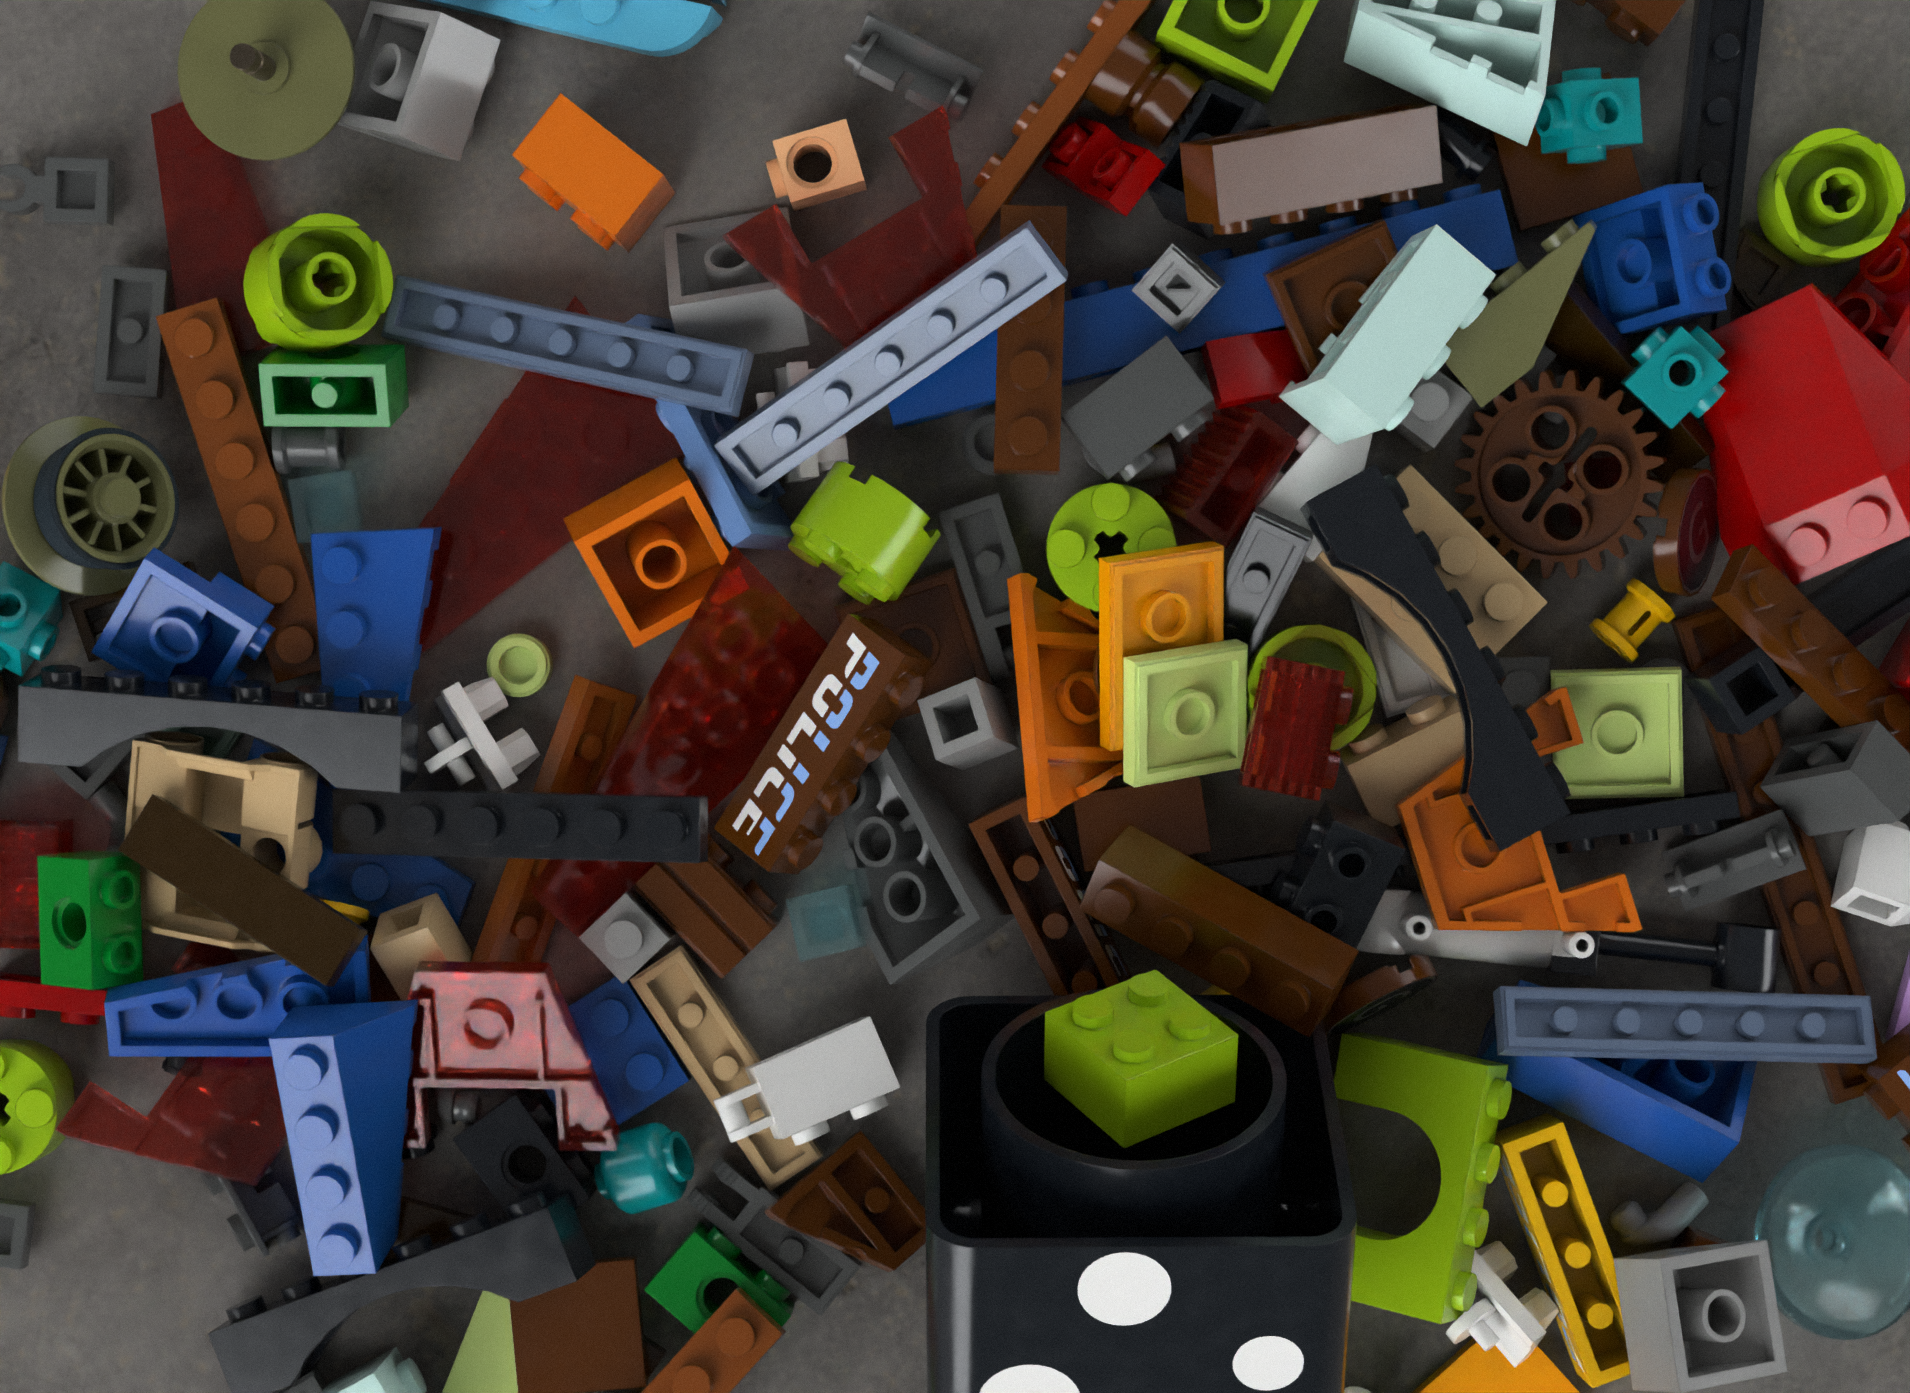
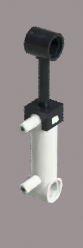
[1356,886,1782,993]

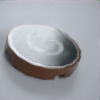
[1653,467,1719,597]
[1323,954,1438,1036]

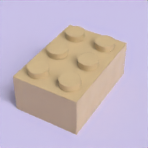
[1314,464,1548,694]

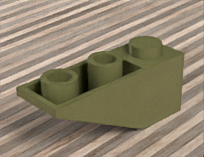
[1445,219,1597,408]

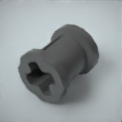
[272,427,347,474]

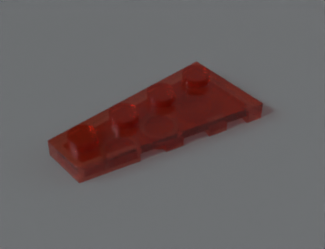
[151,102,274,357]

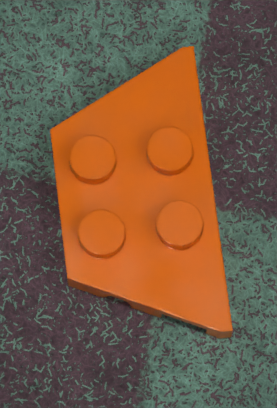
[1007,573,1123,822]

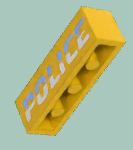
[1494,1113,1631,1388]

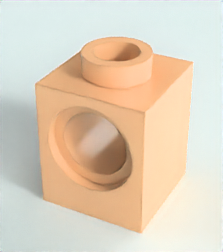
[765,119,867,211]

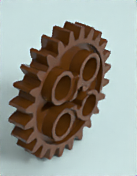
[1454,369,1667,579]

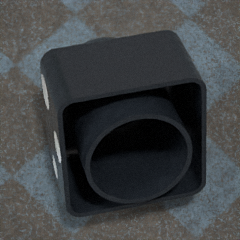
[925,988,1357,1393]

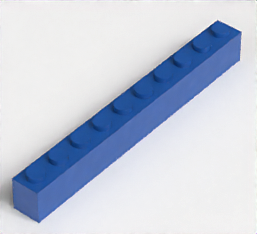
[888,184,1518,430]

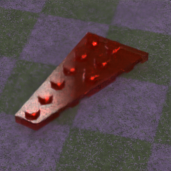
[417,295,685,658]
[531,546,828,938]

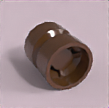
[1084,29,1206,150]

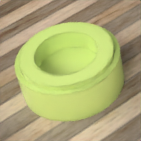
[487,634,553,697]

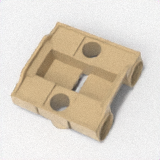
[124,731,323,954]

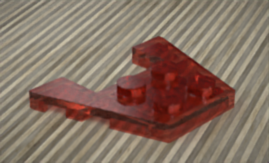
[722,105,978,348]
[55,941,288,1186]
[403,961,621,1151]

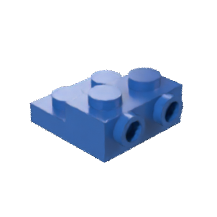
[1573,182,1732,337]
[91,547,276,687]

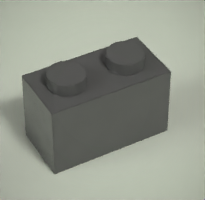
[1061,335,1214,482]
[1760,720,1910,836]

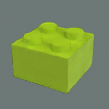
[1154,0,1319,104]
[1044,969,1238,1148]

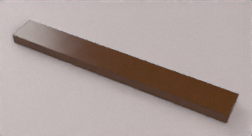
[1671,606,1883,1105]

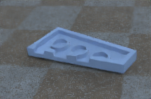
[626,314,794,551]

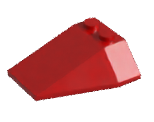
[1703,283,1910,586]

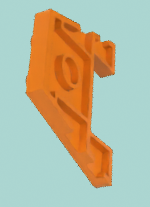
[1395,687,1642,932]

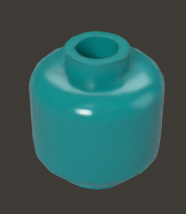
[594,1122,694,1214]

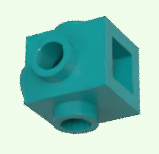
[1535,68,1643,164]
[1620,325,1729,429]
[0,561,63,677]

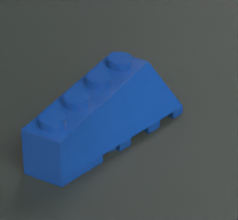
[1477,980,1757,1183]
[269,1000,418,1276]

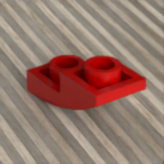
[1041,116,1166,217]
[1200,330,1308,410]

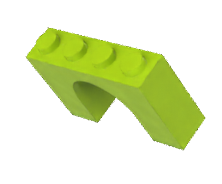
[1334,1032,1512,1324]

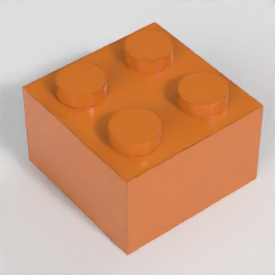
[512,93,676,253]
[563,457,748,649]

